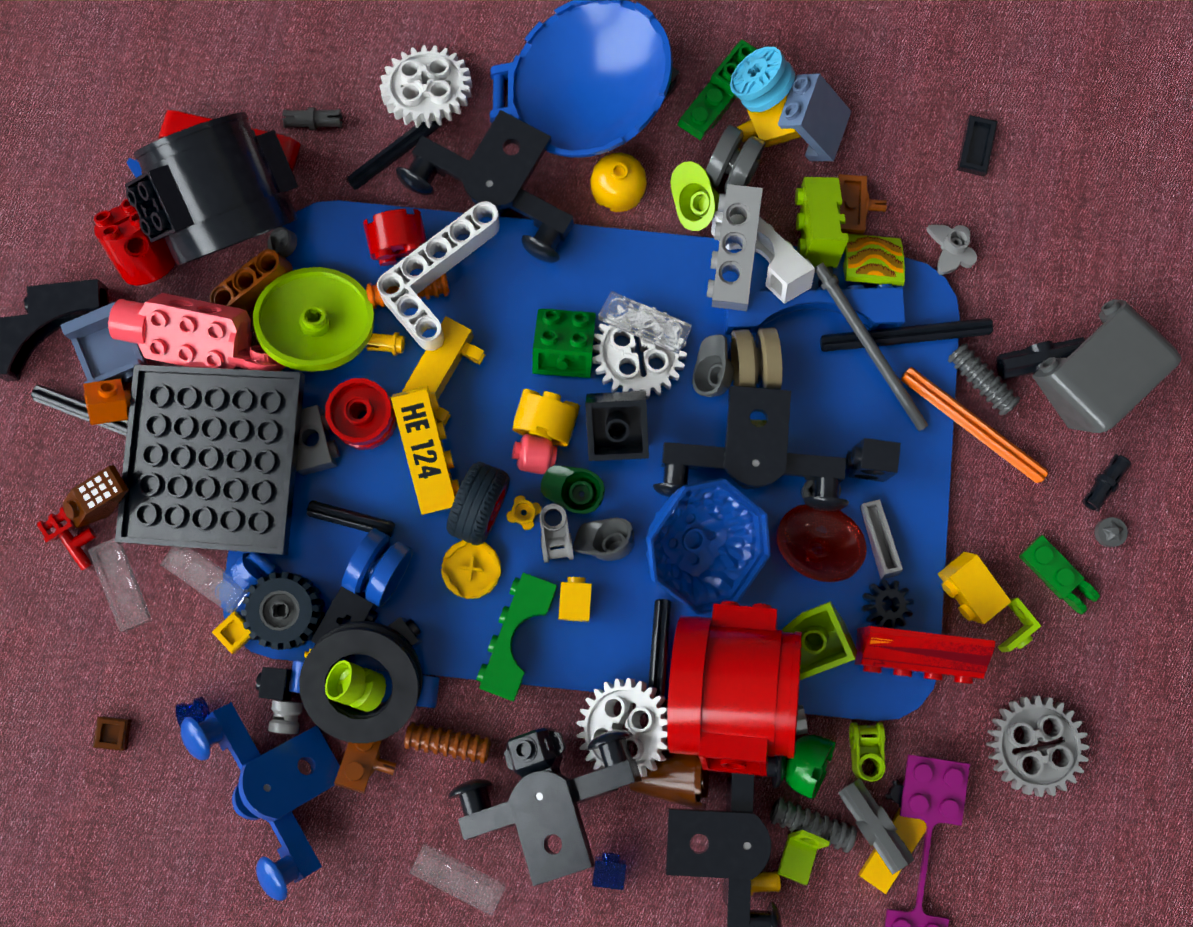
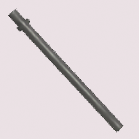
[814,262,928,431]

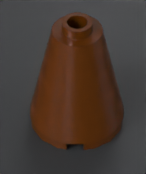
[629,752,709,810]

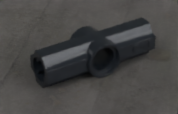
[996,337,1085,380]

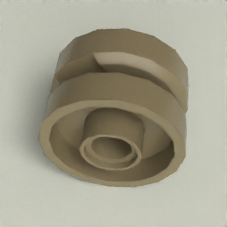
[730,327,782,390]

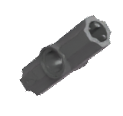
[838,778,915,875]

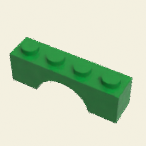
[476,573,558,702]

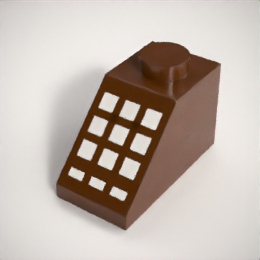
[62,464,129,528]

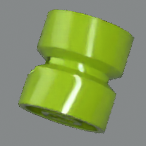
[325,660,386,712]

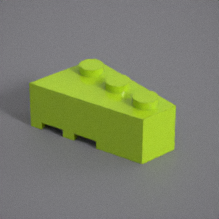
[795,177,849,268]

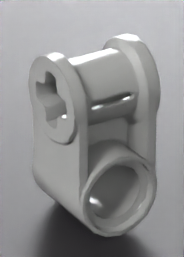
[540,504,574,563]

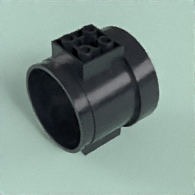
[125,112,298,266]

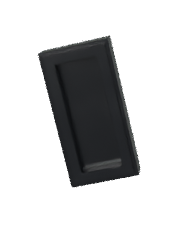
[957,115,998,177]

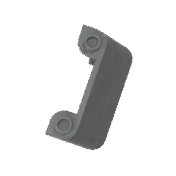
[1032,299,1182,433]

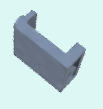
[778,73,851,161]
[60,302,148,383]

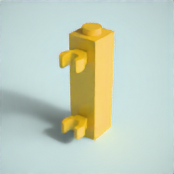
[393,316,485,426]

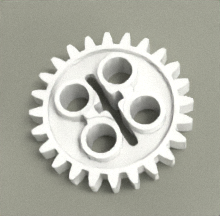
[380,45,473,128]
[592,304,687,399]
[577,678,669,777]

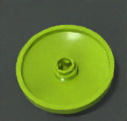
[253,267,374,372]

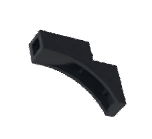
[0,279,109,382]

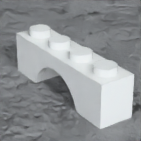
[711,210,815,304]

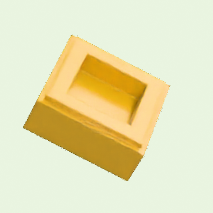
[212,611,251,654]

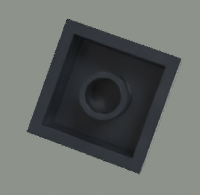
[585,391,649,461]

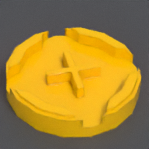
[441,540,501,599]

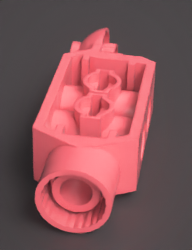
[108,293,285,371]

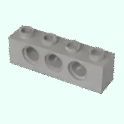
[707,184,763,311]

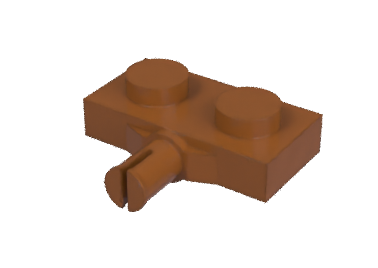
[837,174,887,234]
[334,740,397,793]

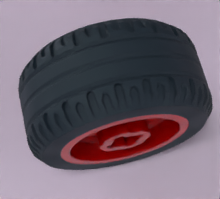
[447,462,510,545]

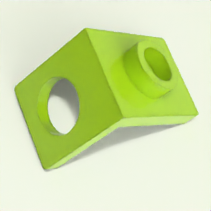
[998,597,1041,652]
[778,830,830,885]

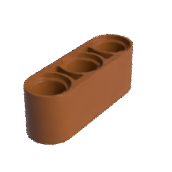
[210,249,293,312]

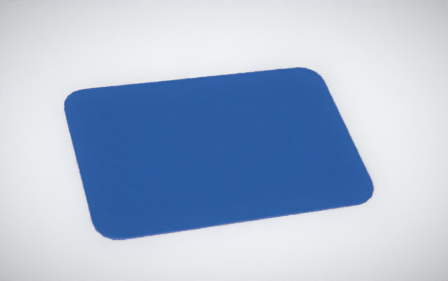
[222,200,960,721]

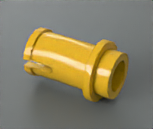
[366,332,405,356]
[751,871,781,896]

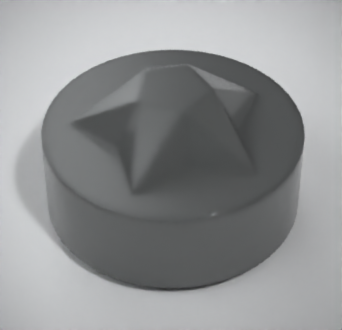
[267,227,297,258]
[1094,517,1128,548]

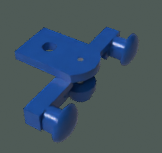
[181,702,340,901]

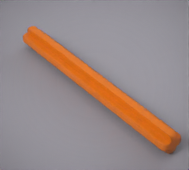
[901,367,1048,483]

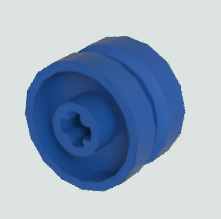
[341,528,414,607]

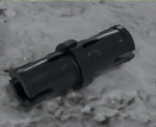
[1082,454,1132,512]

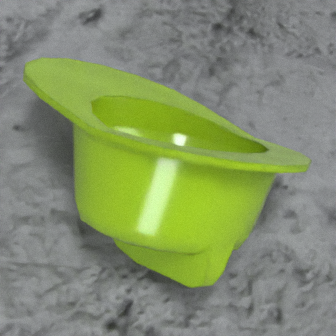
[670,161,719,231]

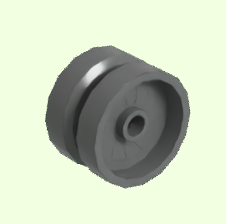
[706,124,766,194]

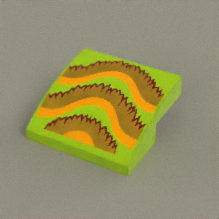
[843,234,905,286]

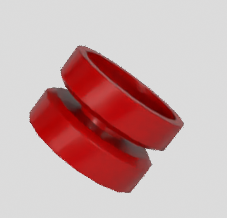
[325,378,397,450]

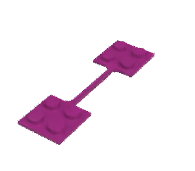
[884,754,970,927]

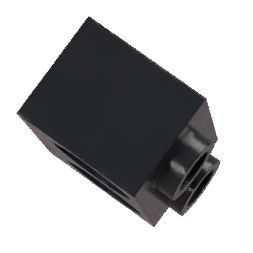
[846,438,901,482]

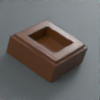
[93,716,131,751]

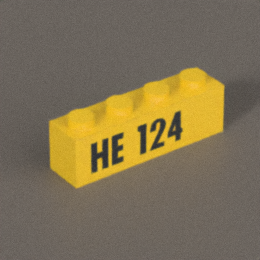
[391,386,460,515]

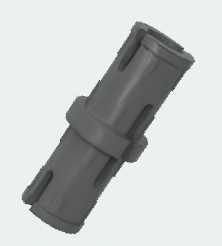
[282,107,342,130]

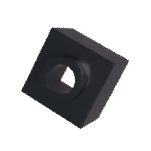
[387,616,422,649]
[256,667,292,700]

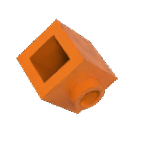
[83,378,131,425]

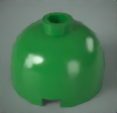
[784,734,836,799]

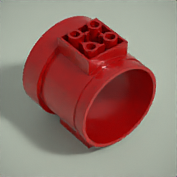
[667,601,802,776]

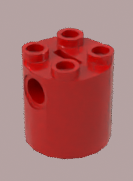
[94,199,175,286]

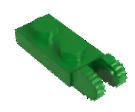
[1019,535,1100,614]

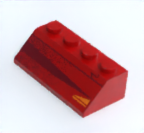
[854,626,996,684]

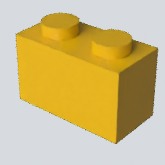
[937,552,1011,624]

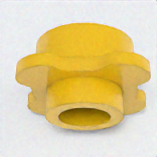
[506,495,541,530]

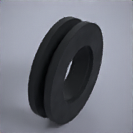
[299,621,423,743]

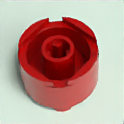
[363,209,427,266]

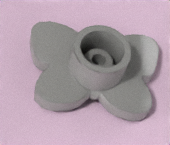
[926,225,977,275]

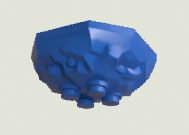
[645,478,771,615]

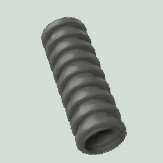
[947,343,1020,416]
[770,797,857,853]

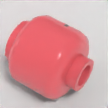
[512,433,557,474]

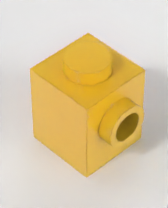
[559,577,592,622]

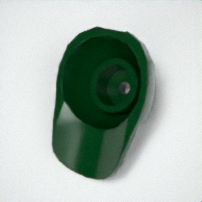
[541,465,605,514]

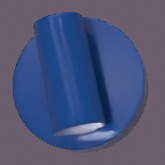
[230,552,276,590]

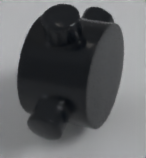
[885,780,904,808]

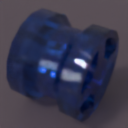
[176,697,210,728]

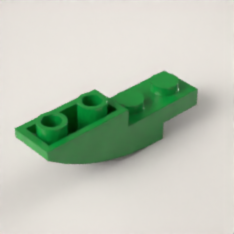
[677,39,757,141]

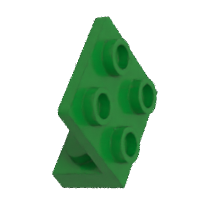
[532,309,596,378]

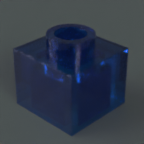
[592,852,626,890]

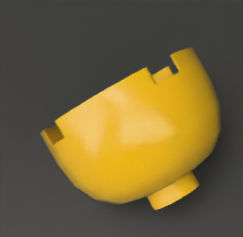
[590,152,647,212]

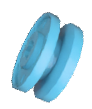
[730,47,795,112]

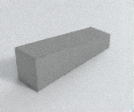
[860,499,903,580]

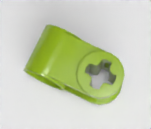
[849,722,885,782]

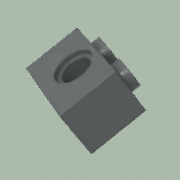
[296,405,340,476]

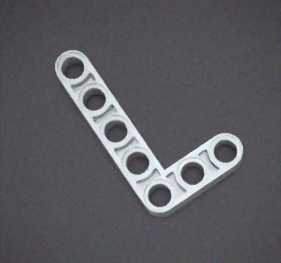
[377,201,500,351]

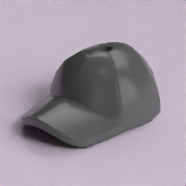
[692,335,734,397]
[573,518,635,561]

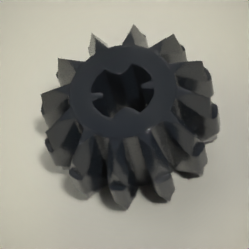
[861,579,914,629]

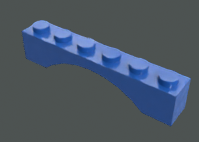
[724,284,905,334]

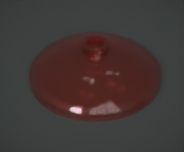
[777,504,867,582]

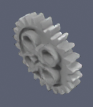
[986,696,1090,797]

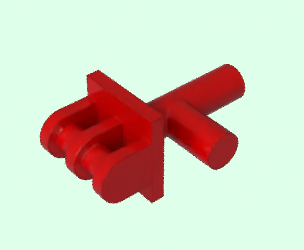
[37,507,96,571]

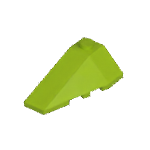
[782,601,857,680]

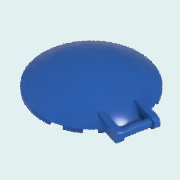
[490,0,673,158]

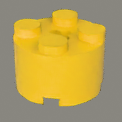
[512,389,580,447]

